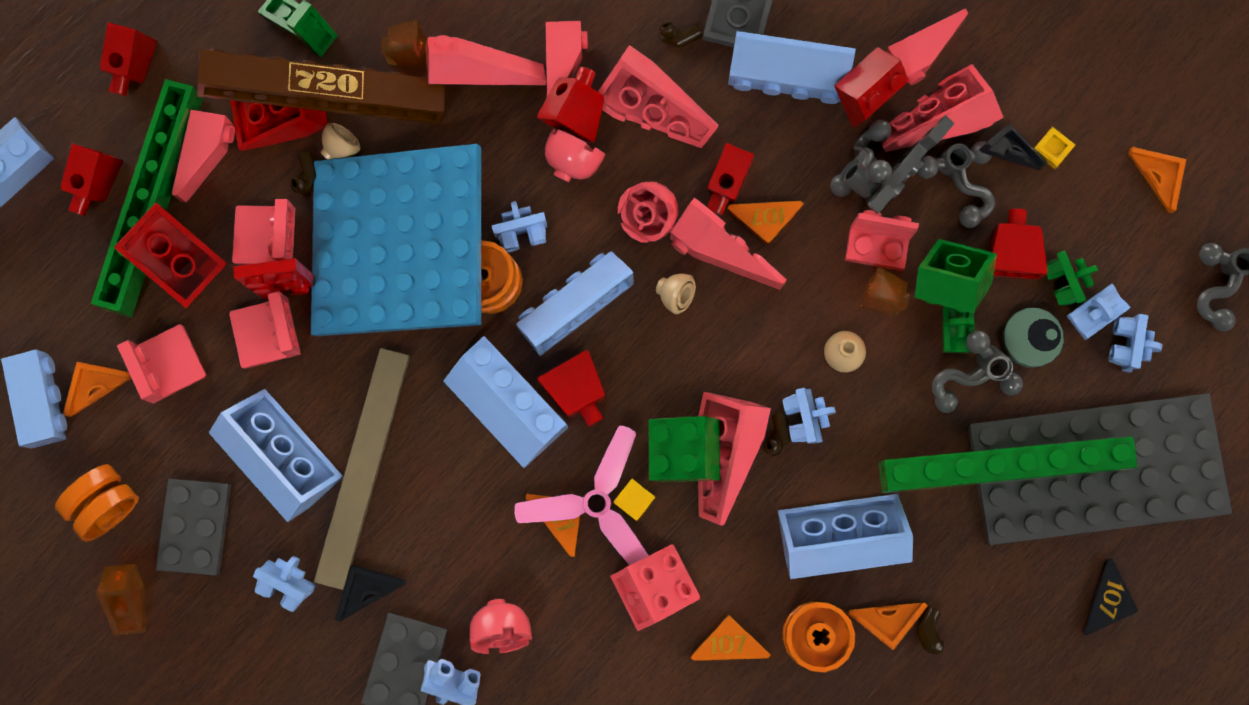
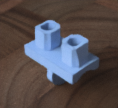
[492,201,548,253]
[1067,284,1131,340]
[1108,314,1162,373]
[782,388,836,444]
[253,556,316,612]
[421,659,481,705]

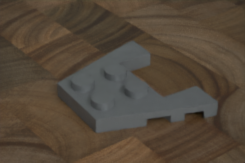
[865,115,955,214]

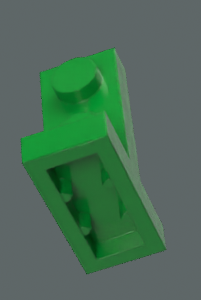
[258,0,338,58]

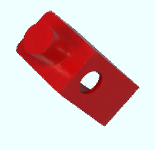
[100,22,157,96]
[537,67,604,143]
[61,143,124,216]
[707,143,754,216]
[988,208,1047,280]
[537,350,606,427]

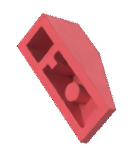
[886,8,968,85]
[546,21,588,96]
[172,110,235,203]

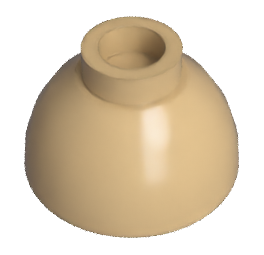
[321,123,361,160]
[656,274,696,314]
[824,331,866,372]

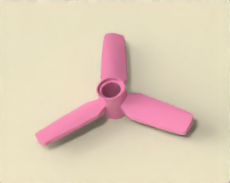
[514,426,649,565]

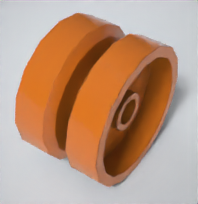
[481,240,523,314]
[55,464,139,542]
[782,601,855,672]

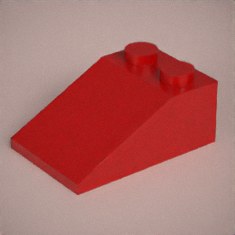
[230,100,328,151]
[114,203,227,308]

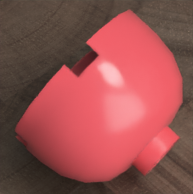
[545,128,606,182]
[617,182,679,243]
[469,599,532,654]

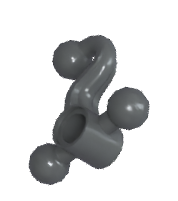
[830,119,892,198]
[917,141,995,228]
[1197,243,1249,332]
[932,330,1024,413]

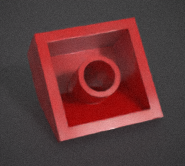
[834,47,909,128]

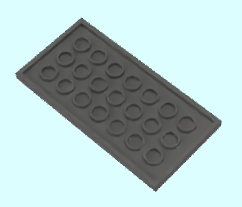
[968,393,1232,545]

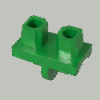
[1046,250,1099,306]
[942,305,975,353]

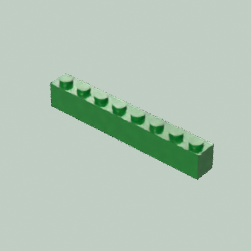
[91,79,204,318]
[878,436,1138,493]

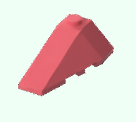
[425,35,547,85]
[598,45,719,148]
[880,64,1004,152]
[670,197,787,290]
[698,392,771,525]

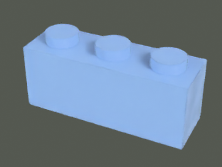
[1,349,67,449]

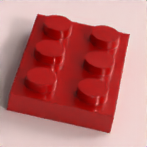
[233,258,315,299]

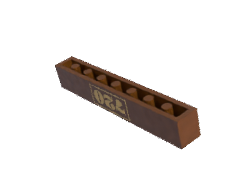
[197,48,445,124]

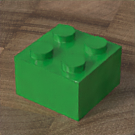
[914,239,997,314]
[649,416,720,482]

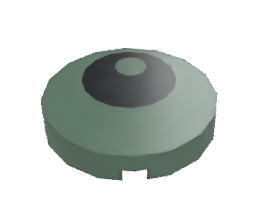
[1002,308,1064,368]

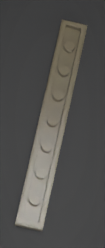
[314,348,410,590]

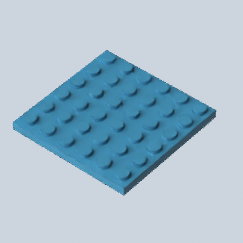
[311,144,481,336]

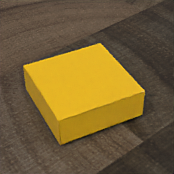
[1034,126,1075,169]
[613,479,656,521]

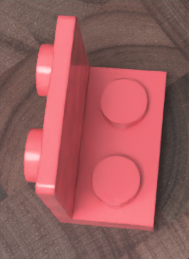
[232,199,296,265]
[844,210,919,271]
[229,291,301,369]
[117,324,207,404]
[610,544,700,631]

